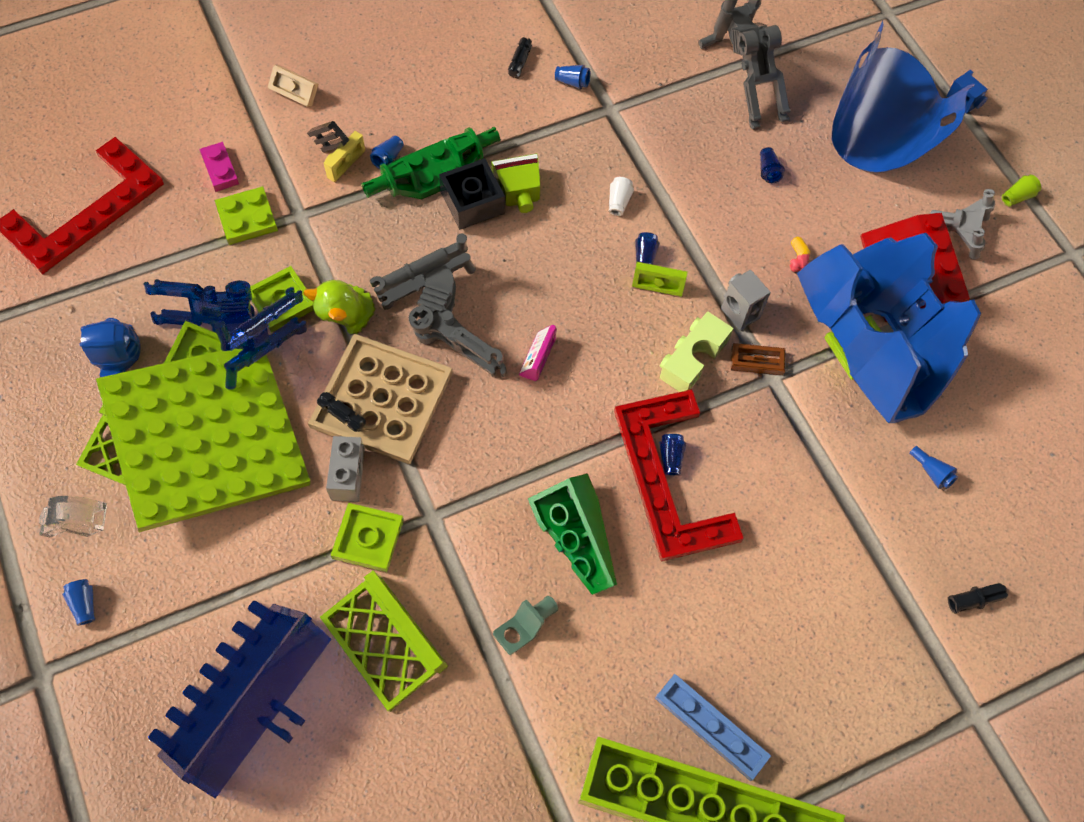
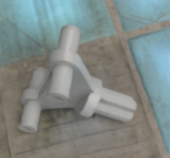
[930,189,995,260]

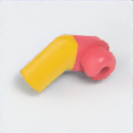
[790,237,810,272]

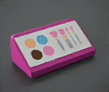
[519,325,557,381]

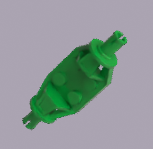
[361,127,501,200]

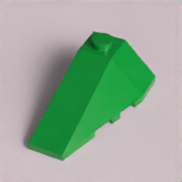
[528,473,617,595]

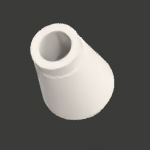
[609,177,634,216]

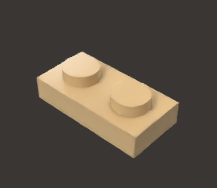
[268,65,319,107]

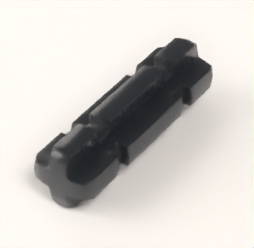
[508,37,532,78]
[317,392,366,432]

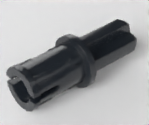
[948,583,1008,614]

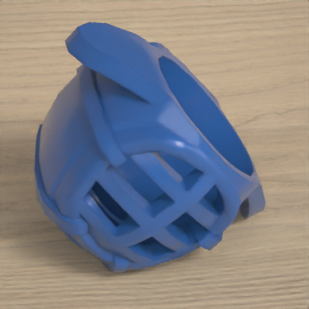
[79,318,141,377]

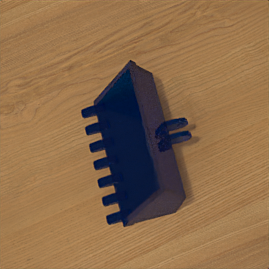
[148,601,332,799]

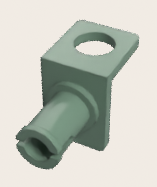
[493,596,558,655]

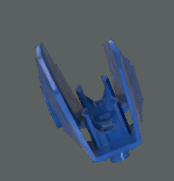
[797,233,981,423]

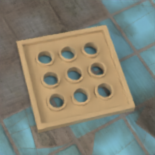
[308,334,453,465]

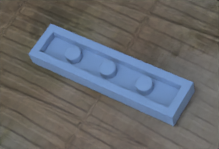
[655,674,771,781]

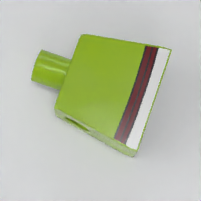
[492,153,540,213]

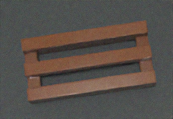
[731,343,785,375]

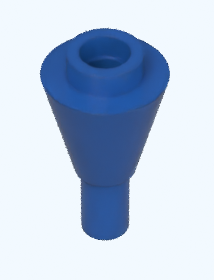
[909,446,958,489]

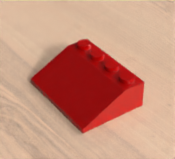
[860,213,970,322]

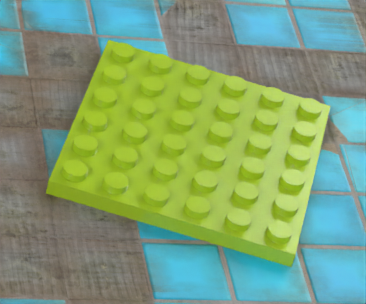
[96,341,311,533]

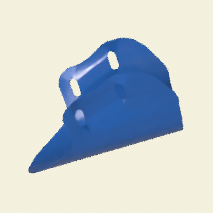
[831,20,975,172]

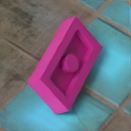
[199,142,239,192]

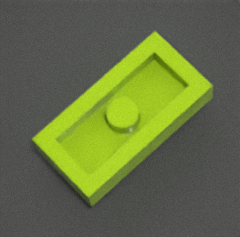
[632,262,687,297]

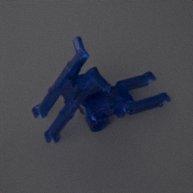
[144,279,307,390]

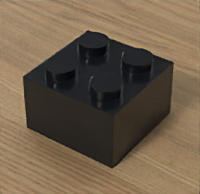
[439,158,505,230]

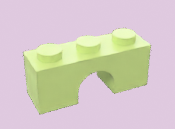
[660,311,734,392]

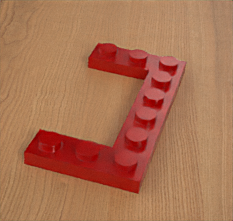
[0,137,164,275]
[614,389,744,562]

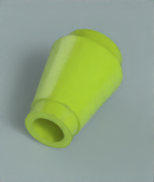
[1002,175,1042,207]

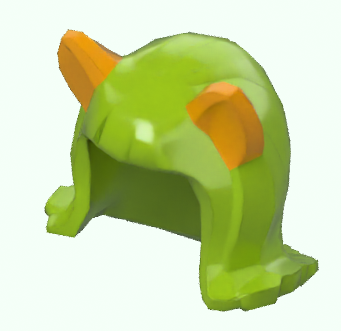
[303,280,375,335]

